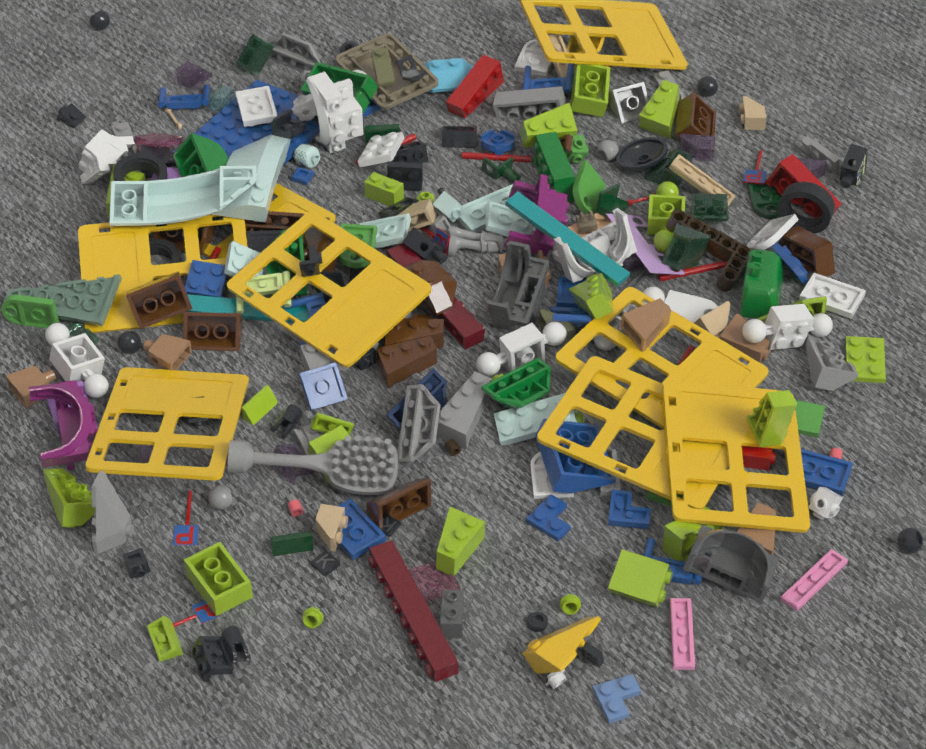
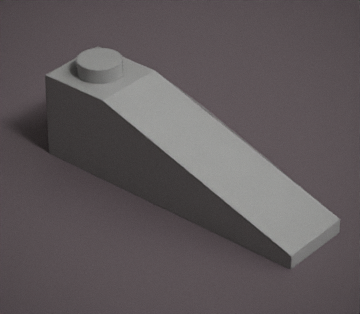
[805,333,859,391]
[92,471,134,554]

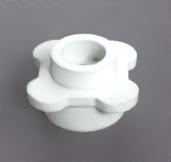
[545,669,567,689]

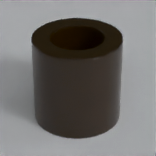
[445,439,461,456]

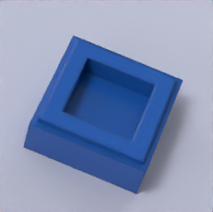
[291,167,314,185]

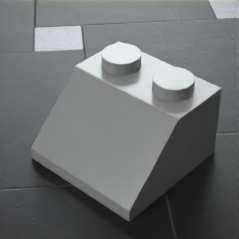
[608,82,649,123]

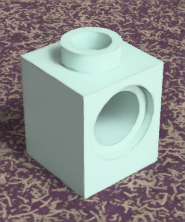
[433,191,465,223]

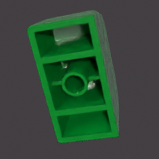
[173,133,229,177]
[740,249,785,319]

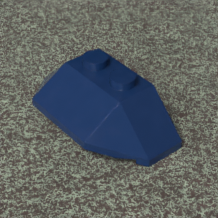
[386,368,447,430]

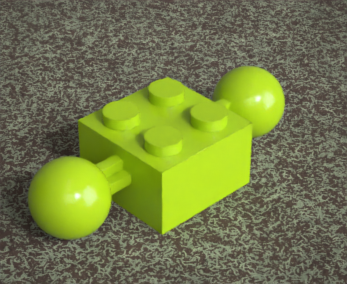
[647,181,686,253]

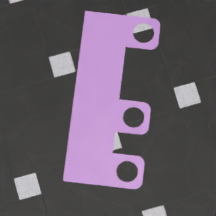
[606,213,684,275]

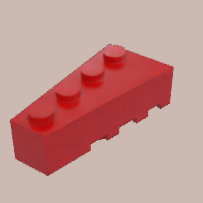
[446,54,504,118]
[765,154,842,218]

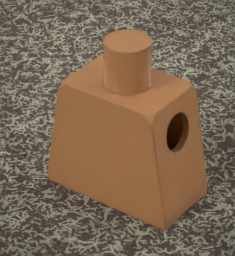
[143,334,192,370]
[6,366,56,409]

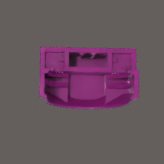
[504,174,569,256]
[29,380,98,470]

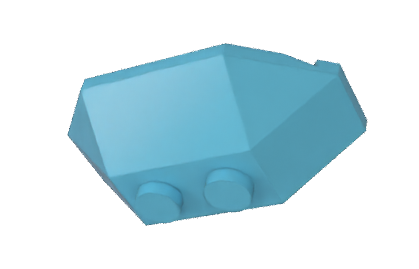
[424,58,473,93]

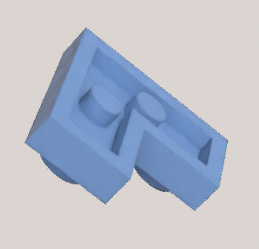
[593,674,641,723]

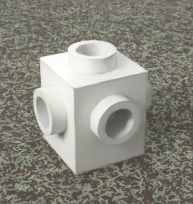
[292,94,317,122]
[808,487,843,520]

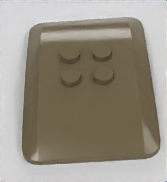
[336,34,438,109]

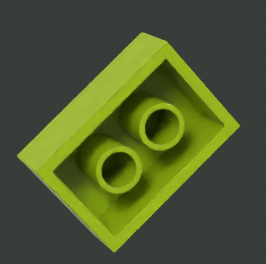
[570,64,610,117]
[184,542,253,616]

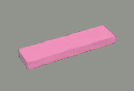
[780,549,848,611]
[670,598,695,670]

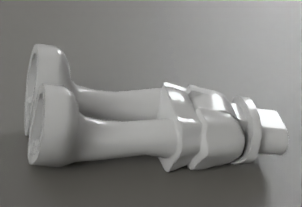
[448,226,507,256]

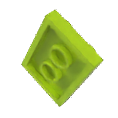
[845,336,886,383]

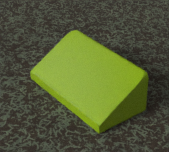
[242,385,278,425]
[310,413,354,435]
[147,616,183,662]

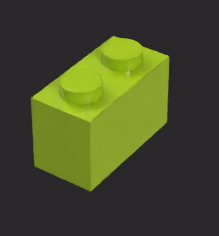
[364,172,404,206]

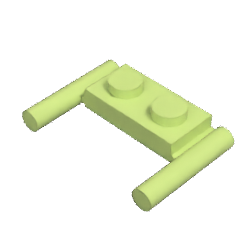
[236,271,292,313]

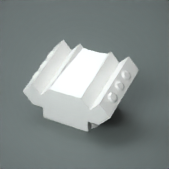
[79,129,134,184]

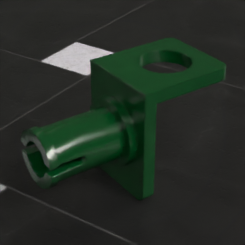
[481,157,521,184]

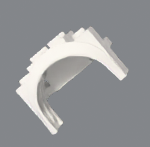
[306,72,363,153]
[552,208,637,283]

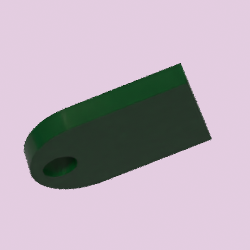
[747,179,782,219]

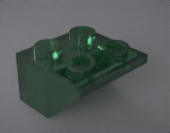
[235,31,275,74]
[644,149,693,187]
[690,193,729,222]
[661,223,711,270]

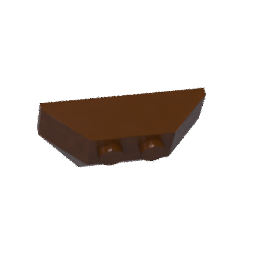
[230,211,304,237]
[404,260,457,316]

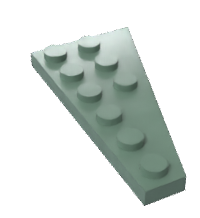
[4,274,122,326]

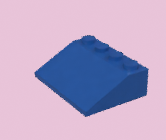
[535,418,616,493]

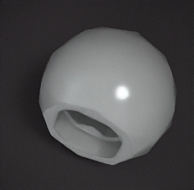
[597,140,619,161]
[208,485,232,510]

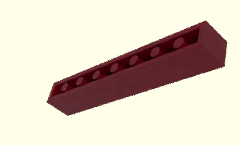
[387,243,485,349]
[367,540,459,682]

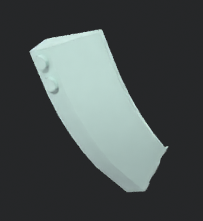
[212,134,291,222]
[110,166,256,226]

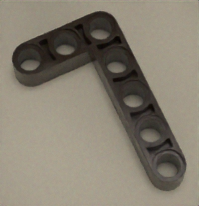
[666,209,751,292]

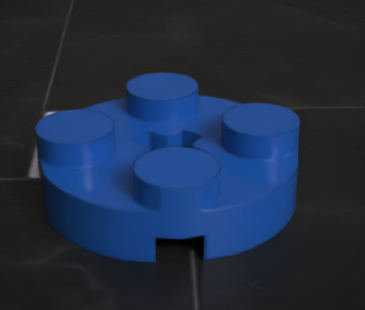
[481,130,515,155]

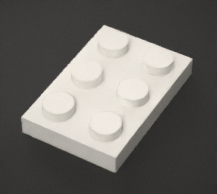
[235,86,277,127]
[358,132,404,167]
[799,273,866,319]

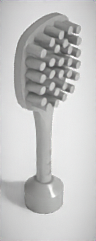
[228,436,398,495]

